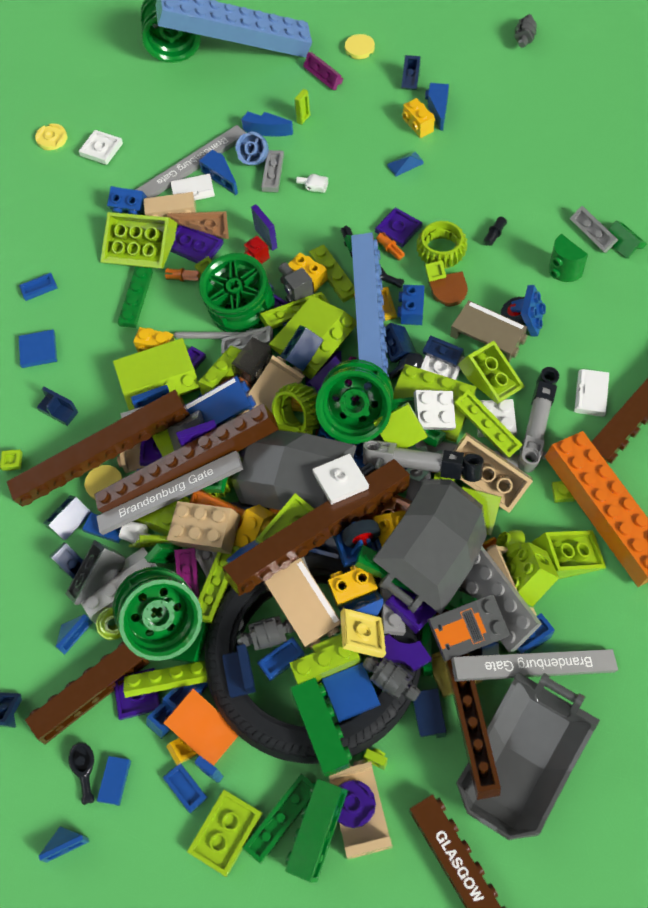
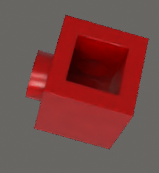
[244,236,270,264]

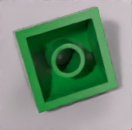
[549,234,588,282]

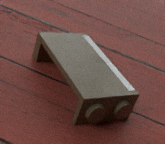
[450,300,528,362]

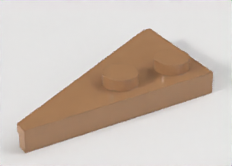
[168,211,229,239]

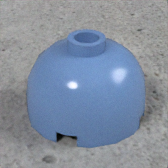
[235,131,269,166]

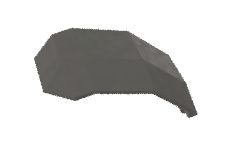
[231,430,360,510]
[373,479,487,614]
[456,673,600,840]

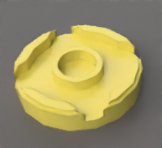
[345,34,375,59]
[35,123,67,150]
[84,465,123,500]

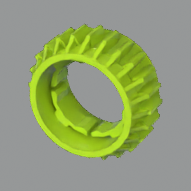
[417,221,467,269]
[271,382,320,435]

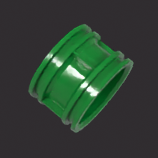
[141,0,201,63]
[199,253,275,332]
[316,359,394,444]
[112,566,202,661]

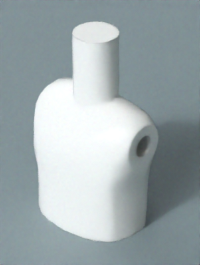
[296,174,328,193]
[119,521,151,544]

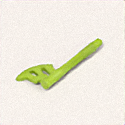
[129,535,170,548]

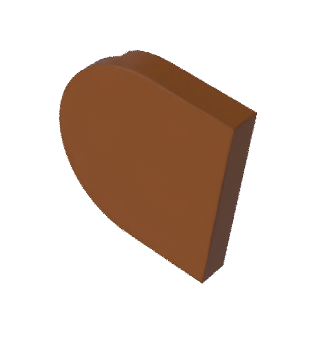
[429,271,468,306]

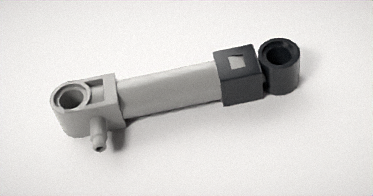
[518,367,559,473]
[363,440,484,482]

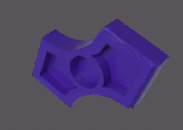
[378,634,432,672]

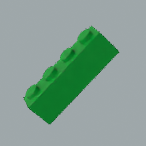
[290,678,352,778]
[285,779,348,882]

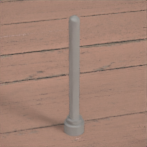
[174,328,257,339]

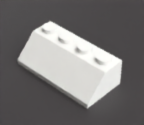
[81,547,158,624]

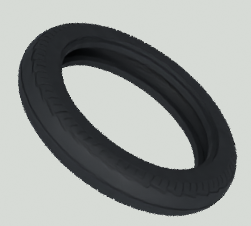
[205,552,421,764]

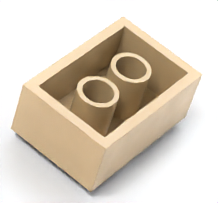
[167,501,241,554]

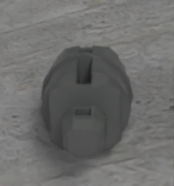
[515,14,537,48]
[237,616,295,651]
[362,656,420,701]

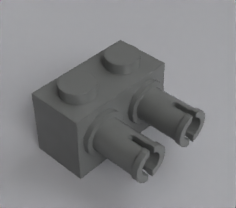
[278,263,314,303]

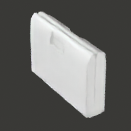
[171,174,215,200]
[574,369,609,417]

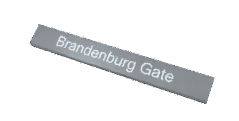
[136,125,246,198]
[96,451,244,535]
[451,649,618,681]

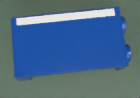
[185,376,257,427]

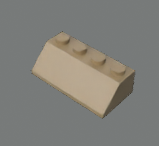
[454,432,533,513]

